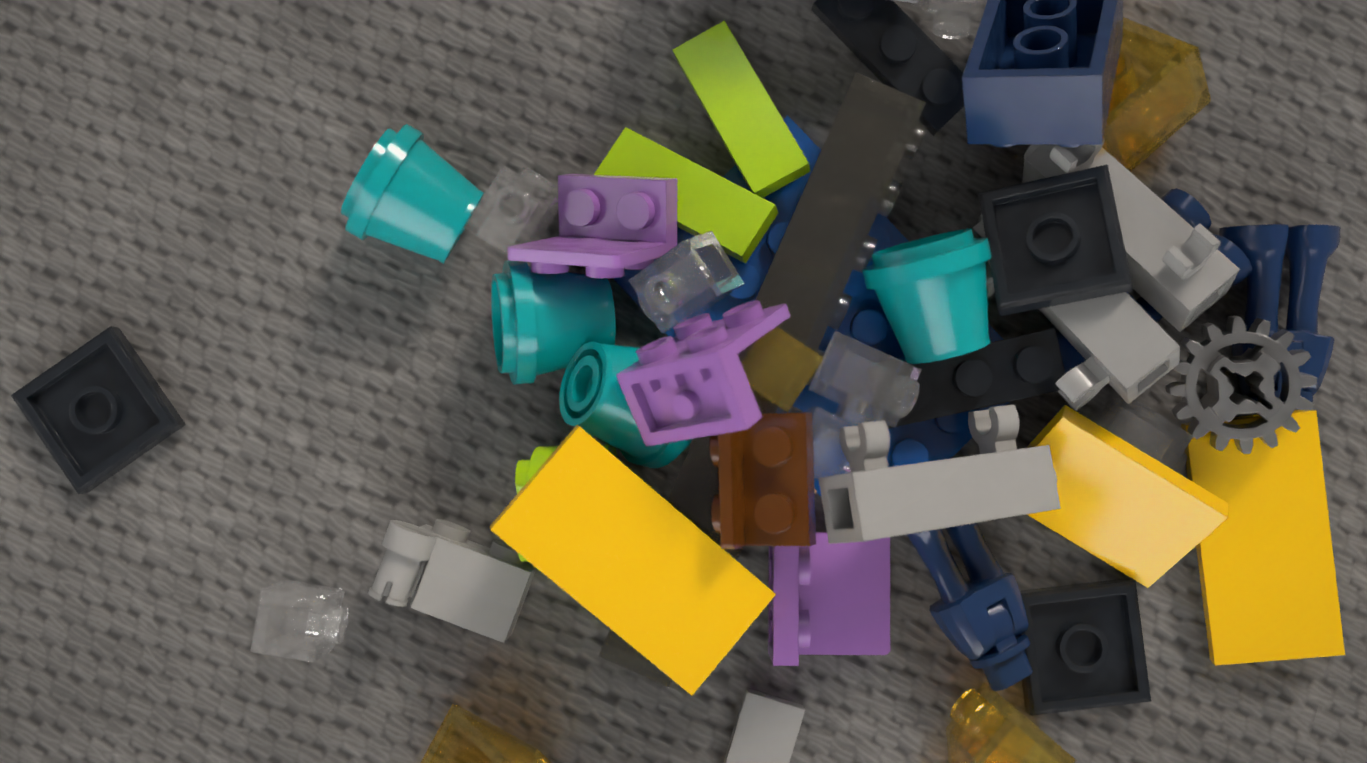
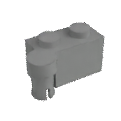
[368,519,537,643]

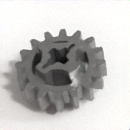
[1165,316,1317,454]

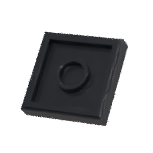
[978,164,1132,316]
[11,326,186,494]
[1020,578,1151,716]

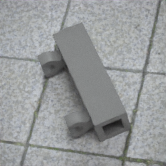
[1022,138,1240,332]
[973,214,1180,411]
[819,405,1061,544]

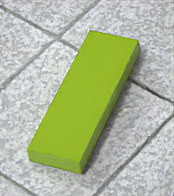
[672,20,811,198]
[594,127,778,264]

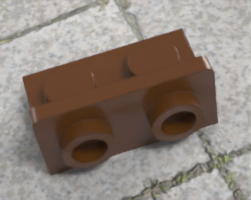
[710,412,816,549]

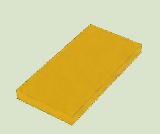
[1181,409,1345,666]
[490,425,776,695]

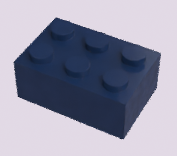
[962,0,1123,148]

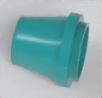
[341,124,484,264]
[862,228,992,364]
[491,260,616,385]
[559,342,693,469]

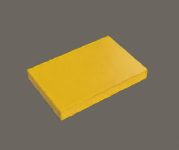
[1027,405,1229,588]

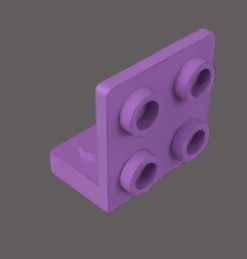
[507,174,677,278]
[616,300,791,446]
[768,532,890,666]

